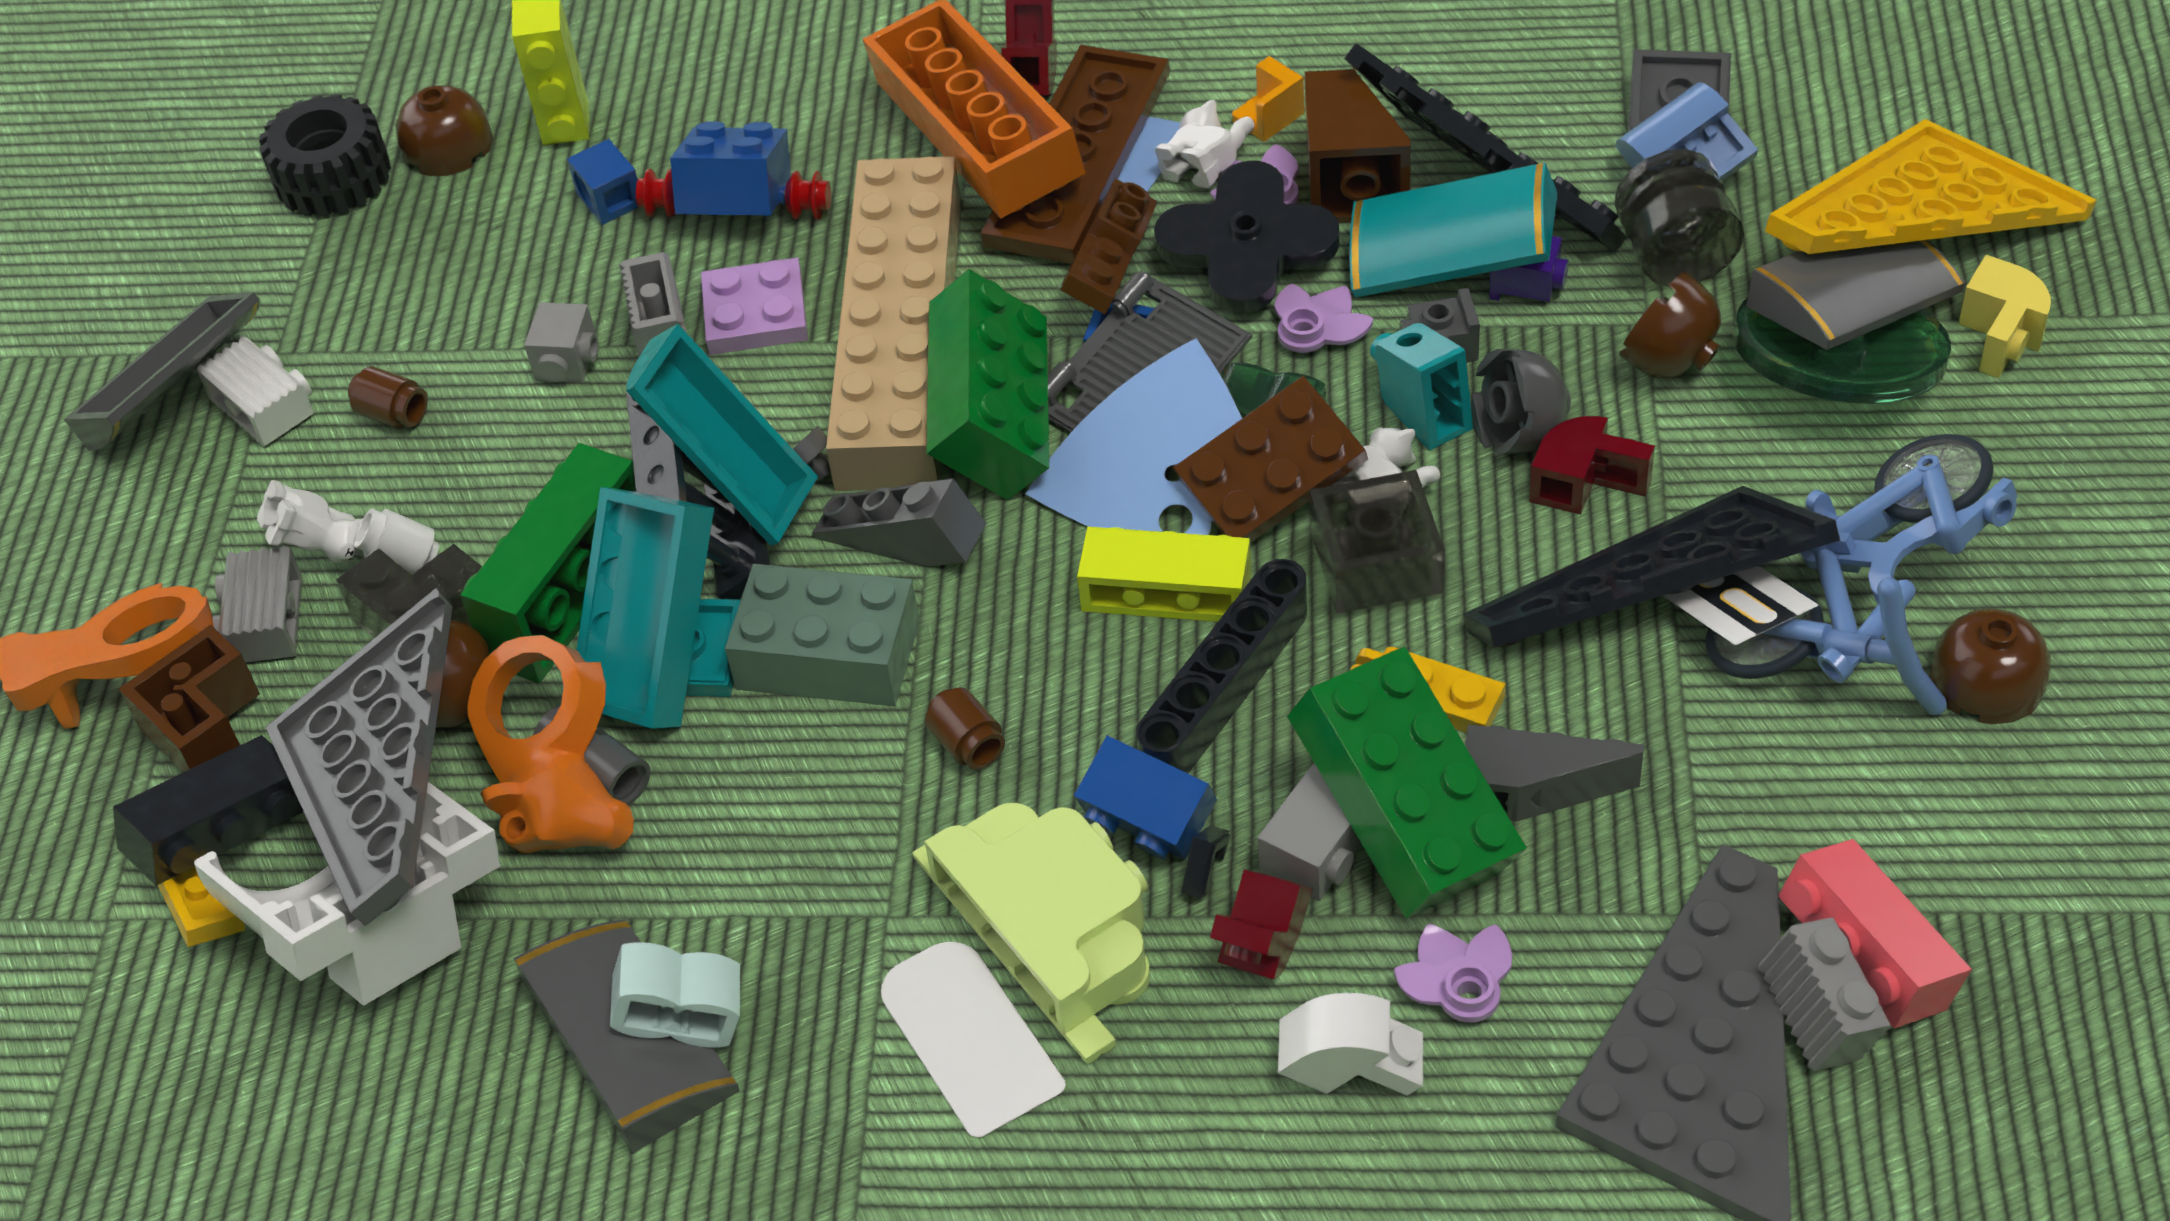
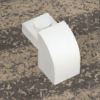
[1278,993,1423,1096]

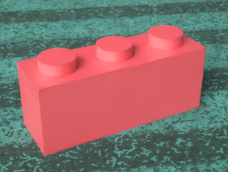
[1778,839,1972,1029]

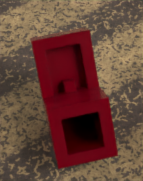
[1001,0,1057,95]
[1529,416,1655,515]
[1209,869,1313,980]

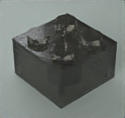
[1310,470,1445,614]

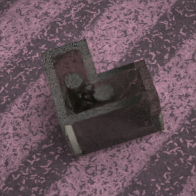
[336,544,482,638]

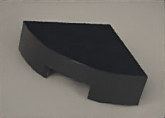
[1181,825,1231,898]

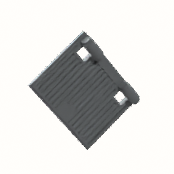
[1048,271,1253,433]

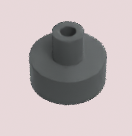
[793,426,831,481]

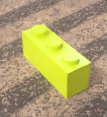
[512,0,589,146]
[1077,526,1252,622]

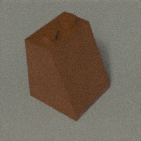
[1305,69,1411,224]

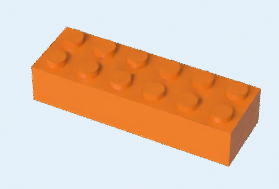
[862,0,1086,218]

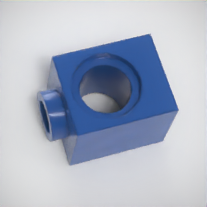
[567,139,639,225]

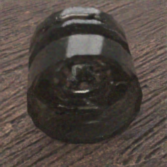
[1614,149,1745,287]

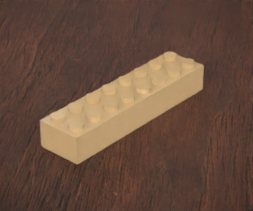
[826,156,961,491]

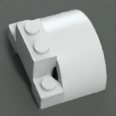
[194,782,500,1006]

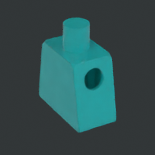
[1370,323,1473,451]

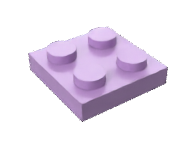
[701,257,809,355]

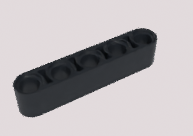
[1136,559,1307,774]

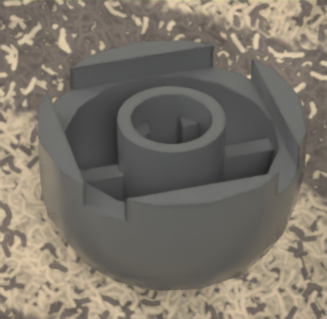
[1471,349,1571,456]

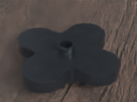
[1154,160,1340,313]

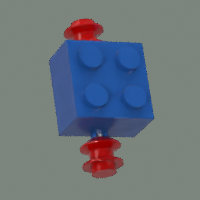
[636,121,831,220]

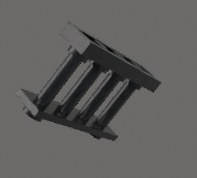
[626,392,770,600]

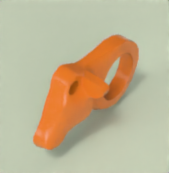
[0,583,214,729]
[467,635,634,854]

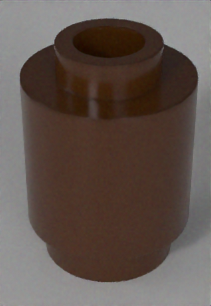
[348,366,428,428]
[925,687,1005,770]

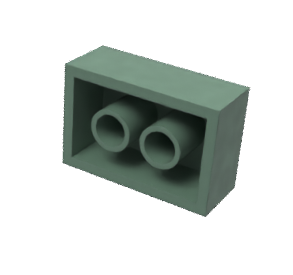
[725,564,920,706]

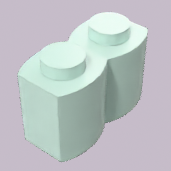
[610,942,740,1048]

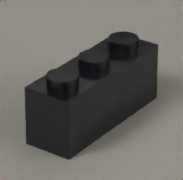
[113,735,303,886]

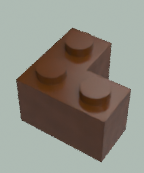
[119,625,260,772]

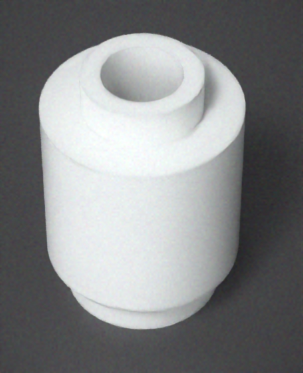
[354,508,439,577]

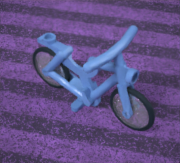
[1705,434,2018,715]

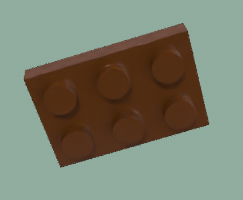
[1173,375,1368,543]

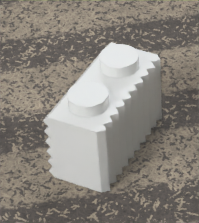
[197,336,314,447]

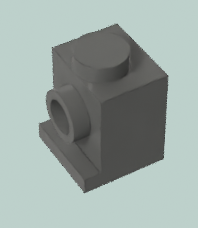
[1399,288,1480,362]

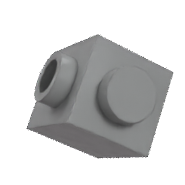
[524,302,599,383]

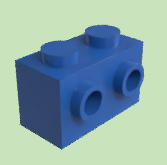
[1074,735,1217,860]

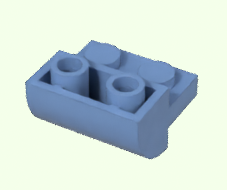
[1615,82,1758,214]

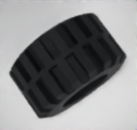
[259,94,391,217]

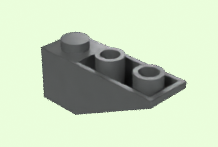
[812,479,987,567]
[1465,725,1644,822]

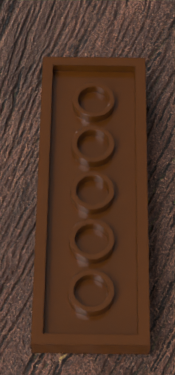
[981,44,1170,263]

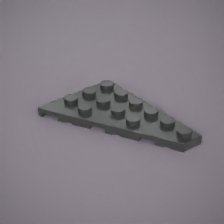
[265,588,453,926]
[1555,844,1791,1221]

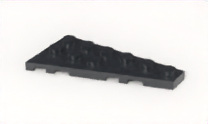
[1344,42,1627,253]
[1463,486,1840,648]

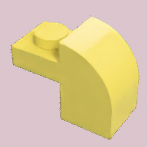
[1959,255,2051,378]

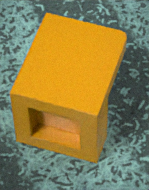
[1232,56,1304,142]

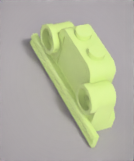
[912,803,1150,1064]

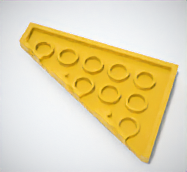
[1765,119,2097,254]

